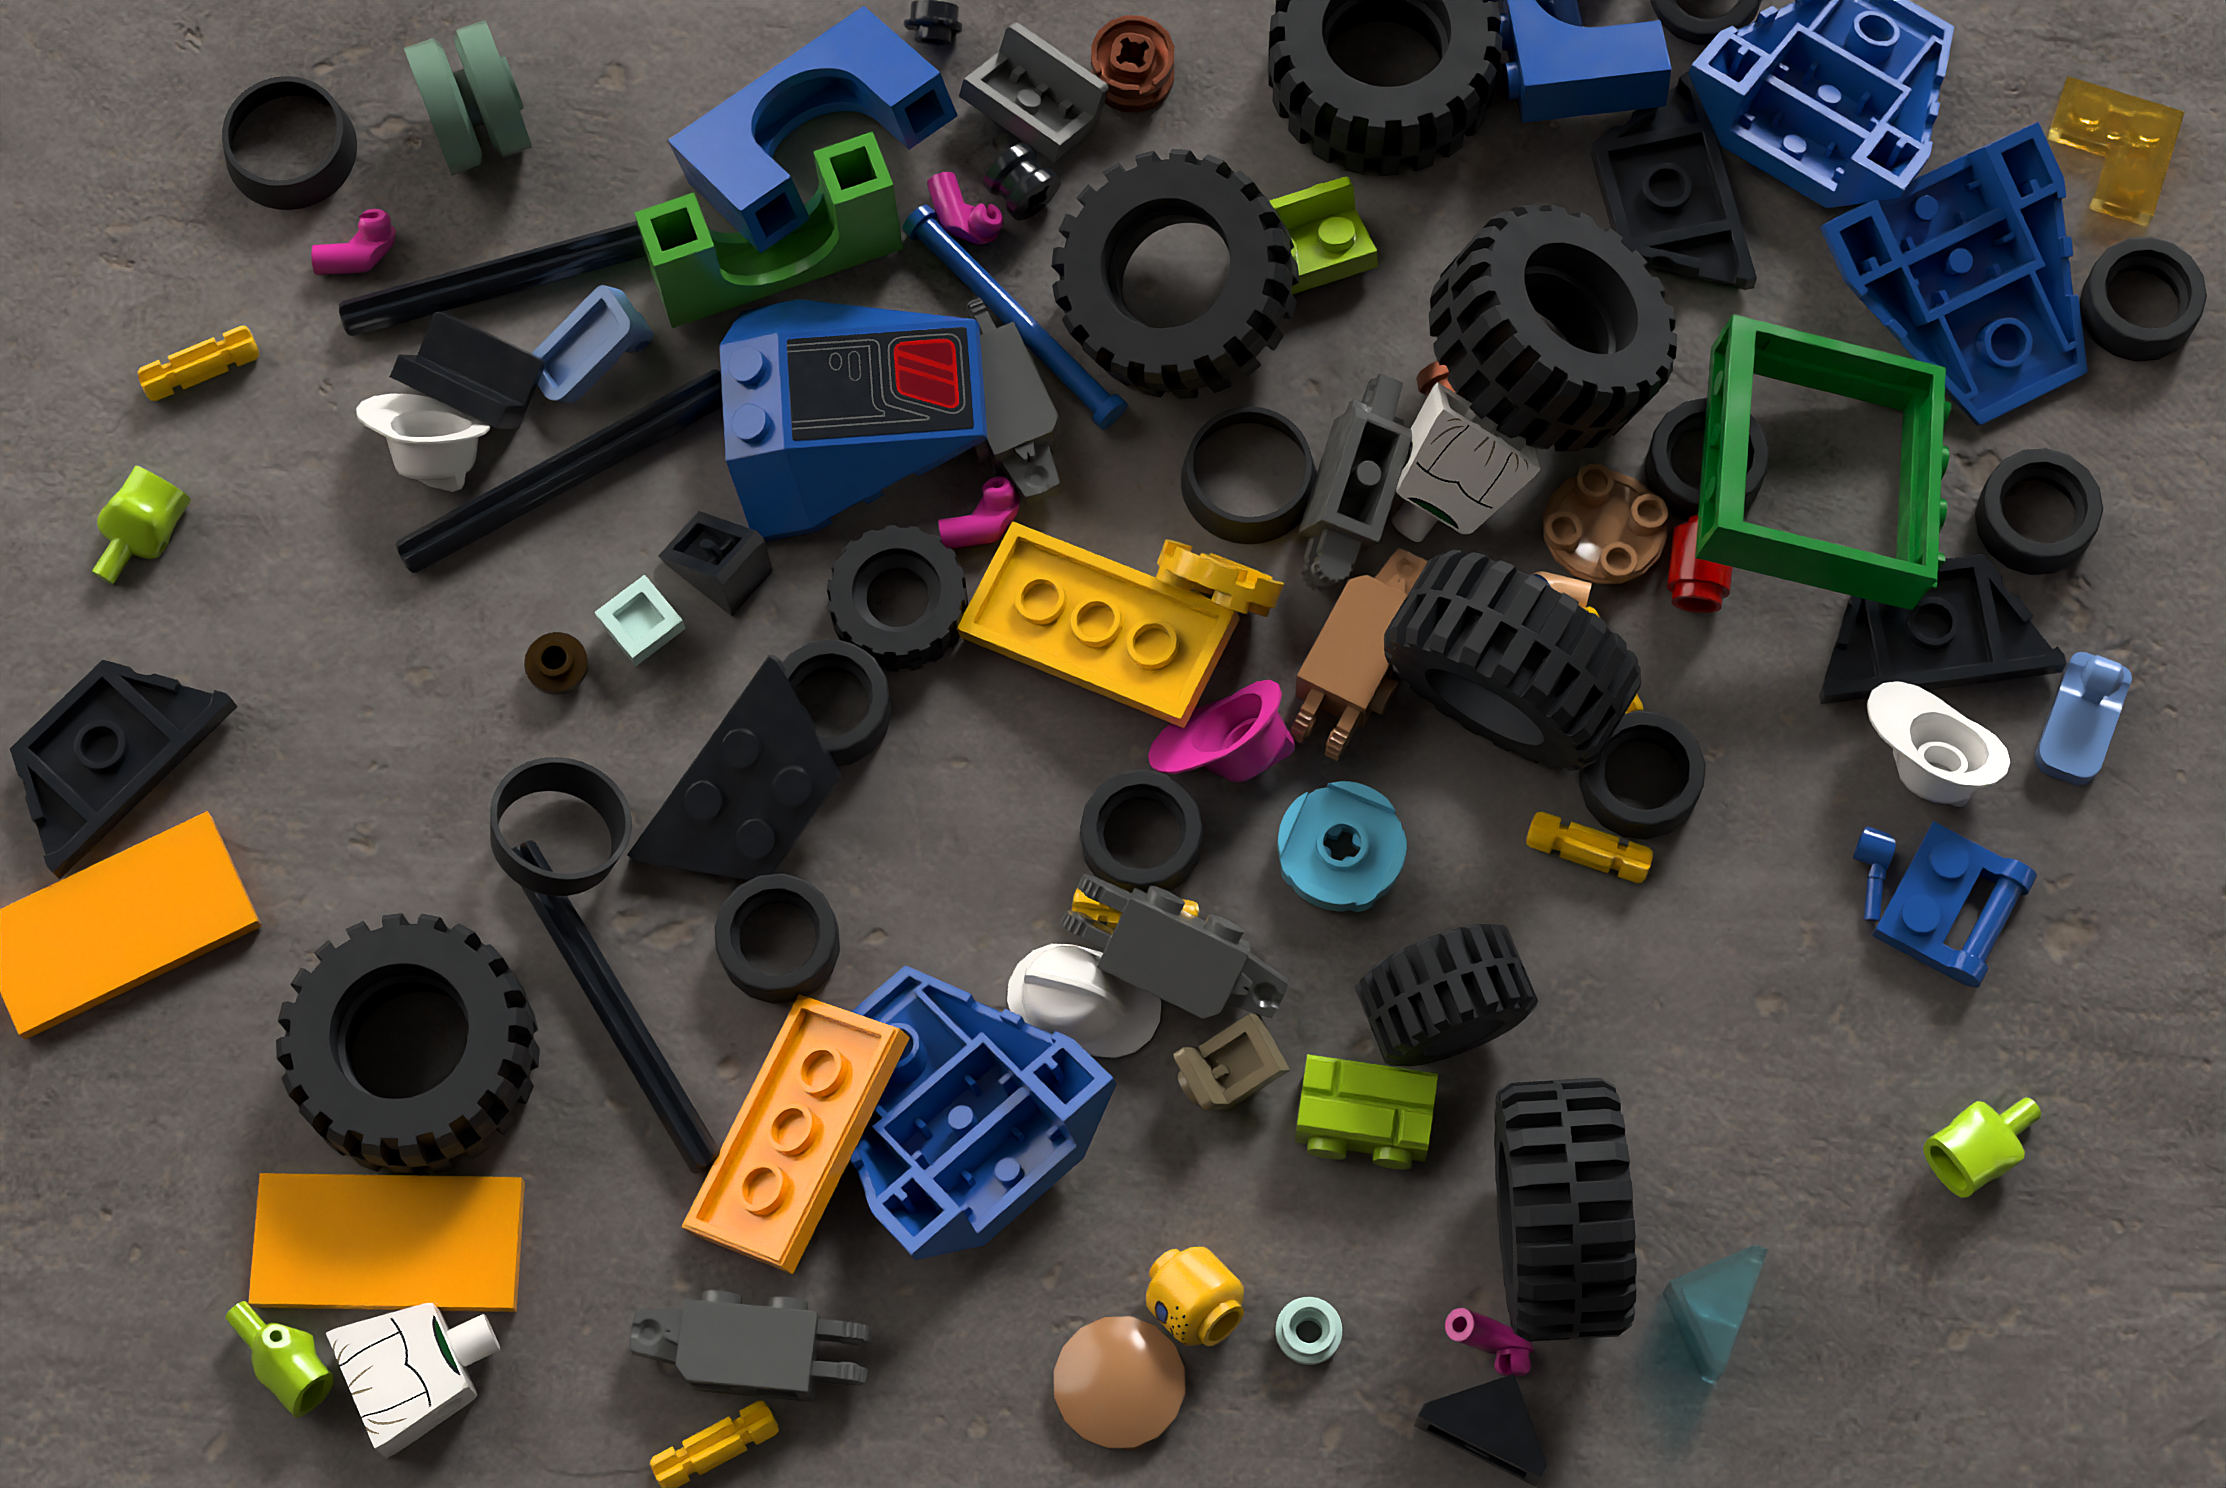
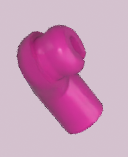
[927,172,1004,245]
[311,209,396,275]
[938,477,1020,549]
[1445,1308,1534,1377]

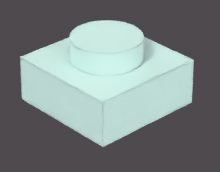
[594,575,686,666]

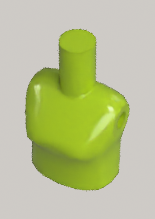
[92,465,191,585]
[1923,1097,2041,1198]
[225,1301,333,1418]

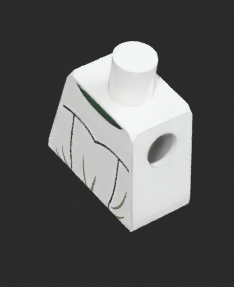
[1391,382,1540,542]
[326,1303,500,1458]

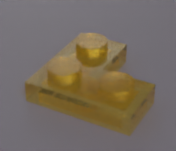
[2046,76,2185,227]

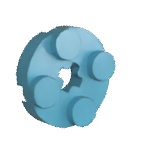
[1277,781,1407,912]

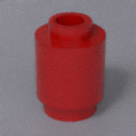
[1667,515,1733,613]

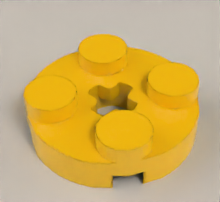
[1155,539,1284,617]

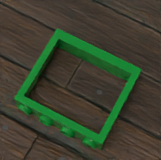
[1695,314,1951,610]

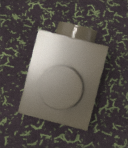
[1173,1014,1290,1111]

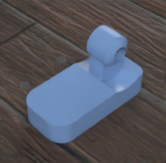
[532,285,654,404]
[2034,652,2132,785]

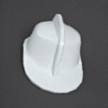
[356,394,490,492]
[1867,681,2010,807]
[1007,944,1161,1058]

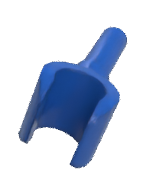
[1852,826,1896,921]

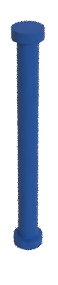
[902,204,1128,430]

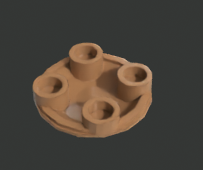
[1542,464,1668,584]
[1053,1316,1185,1451]

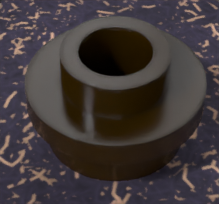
[524,632,589,695]

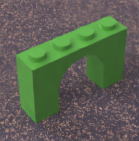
[634,131,903,329]

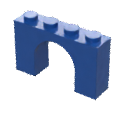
[1488,0,1672,123]
[668,6,958,253]

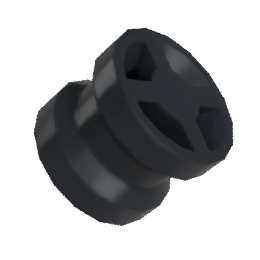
[983,143,1061,221]

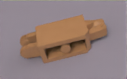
[1290,548,1428,761]

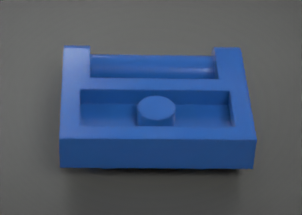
[1872,821,2037,988]

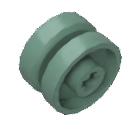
[404,20,532,176]

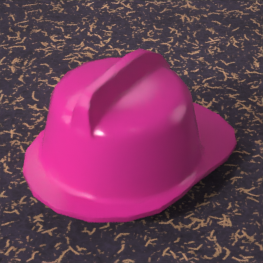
[1148,680,1295,783]

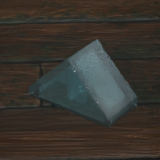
[1662,1244,1768,1385]

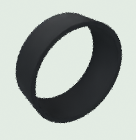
[222,76,357,210]
[1181,406,1317,544]
[490,757,632,896]

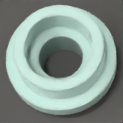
[1275,1297,1342,1365]

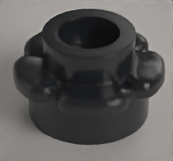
[904,0,962,46]

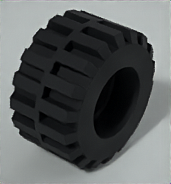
[1355,924,1539,1067]

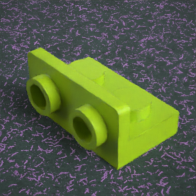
[1269,176,1378,295]

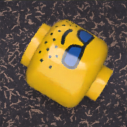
[1146,1246,1244,1346]

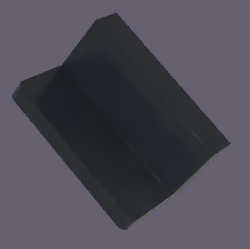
[389,312,545,429]

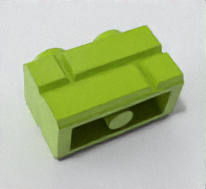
[1295,1054,1438,1169]

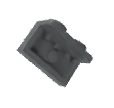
[959,22,1109,162]

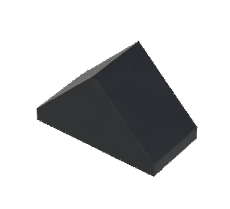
[658,511,773,616]
[1414,1374,1547,1487]

